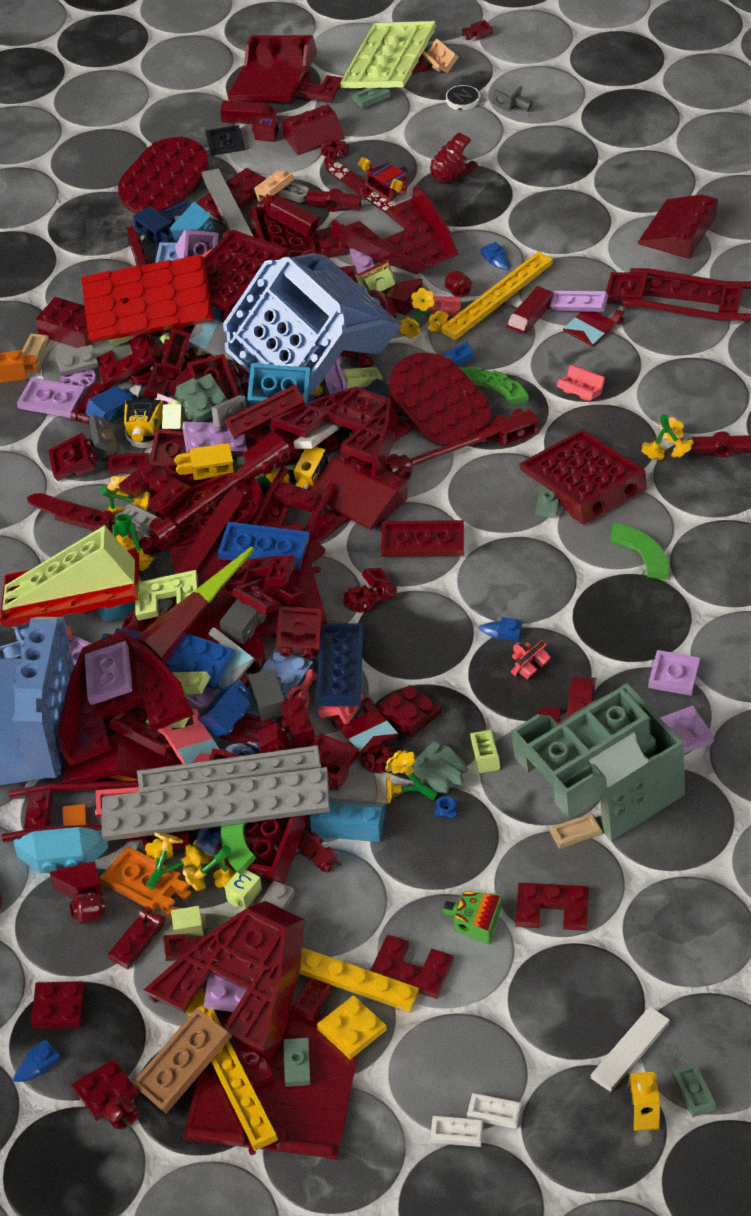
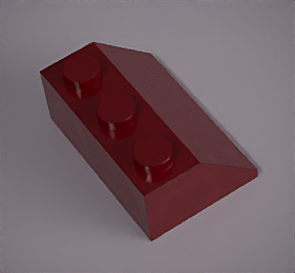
[282,104,345,155]

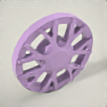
[60,369,96,390]

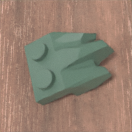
[412,742,469,793]

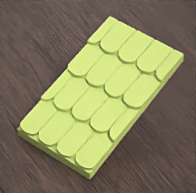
[340,21,436,88]

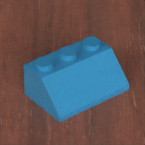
[170,201,216,243]
[247,363,310,408]
[310,798,386,842]

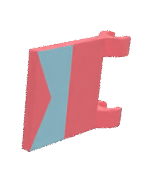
[157,708,220,764]

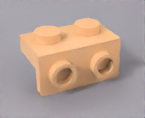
[422,38,459,74]
[254,170,294,201]

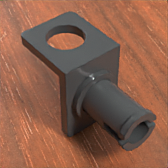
[492,86,533,111]

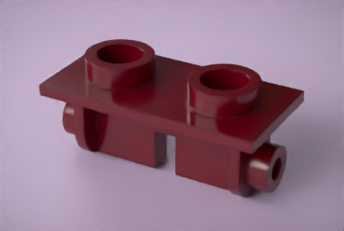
[298,829,342,873]

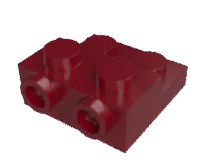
[149,428,187,469]
[48,433,98,481]
[276,606,322,659]
[379,685,442,738]
[311,733,359,791]

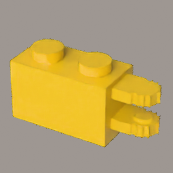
[174,443,234,480]

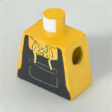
[124,400,163,442]
[294,446,328,490]
[628,1072,660,1131]

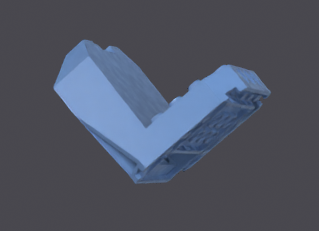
[223,253,402,395]
[0,617,75,785]

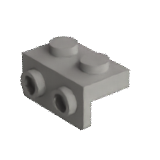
[55,345,98,377]

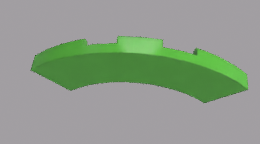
[460,367,529,405]
[610,523,669,579]
[221,823,256,875]

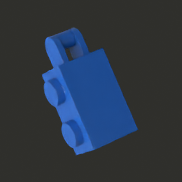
[85,386,137,423]
[198,680,251,737]

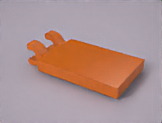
[99,846,192,917]

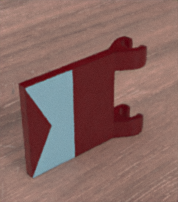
[563,310,624,347]
[331,697,398,755]

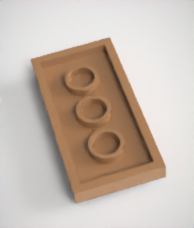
[133,1007,232,1114]

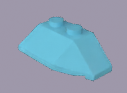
[14,827,108,874]

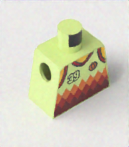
[356,260,395,295]

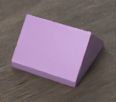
[175,230,219,259]

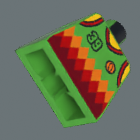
[443,891,501,944]

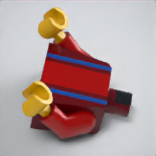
[357,157,408,202]

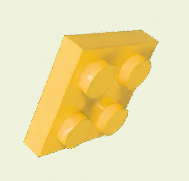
[317,995,387,1060]

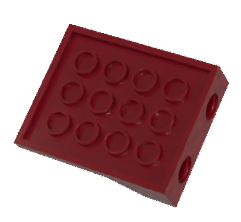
[227,35,317,101]
[204,230,291,313]
[519,429,647,525]

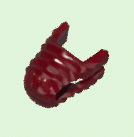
[430,132,478,184]

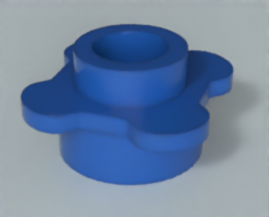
[434,796,458,819]

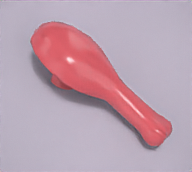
[287,669,317,709]

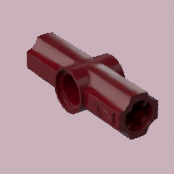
[306,188,362,212]
[692,431,751,458]

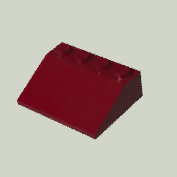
[638,194,718,259]
[247,206,316,257]
[309,451,408,530]
[216,814,310,884]

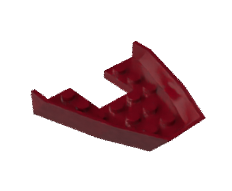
[331,185,458,274]
[271,386,398,478]
[57,631,194,766]
[143,901,305,1061]

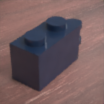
[133,206,174,246]

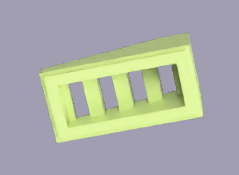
[342,367,383,389]
[470,730,500,773]

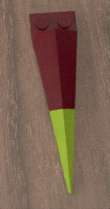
[134,546,254,665]

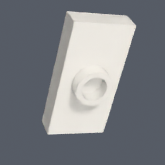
[467,1093,522,1129]
[430,1116,483,1147]

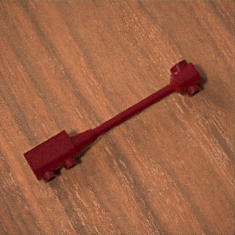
[386,409,539,480]
[149,432,291,546]

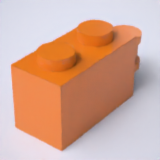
[0,350,39,383]

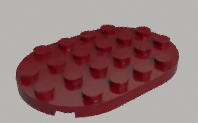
[118,136,209,214]
[388,353,491,446]
[149,473,263,551]

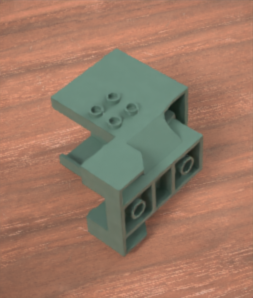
[511,683,685,842]

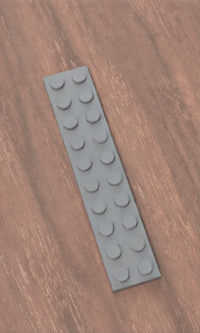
[102,767,330,841]

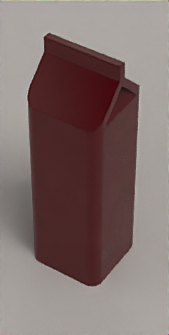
[220,100,278,124]
[263,194,320,238]
[506,286,552,334]

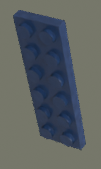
[316,623,363,707]

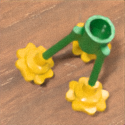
[112,514,154,571]

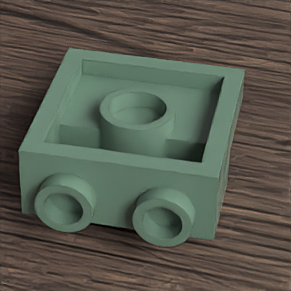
[175,374,227,422]

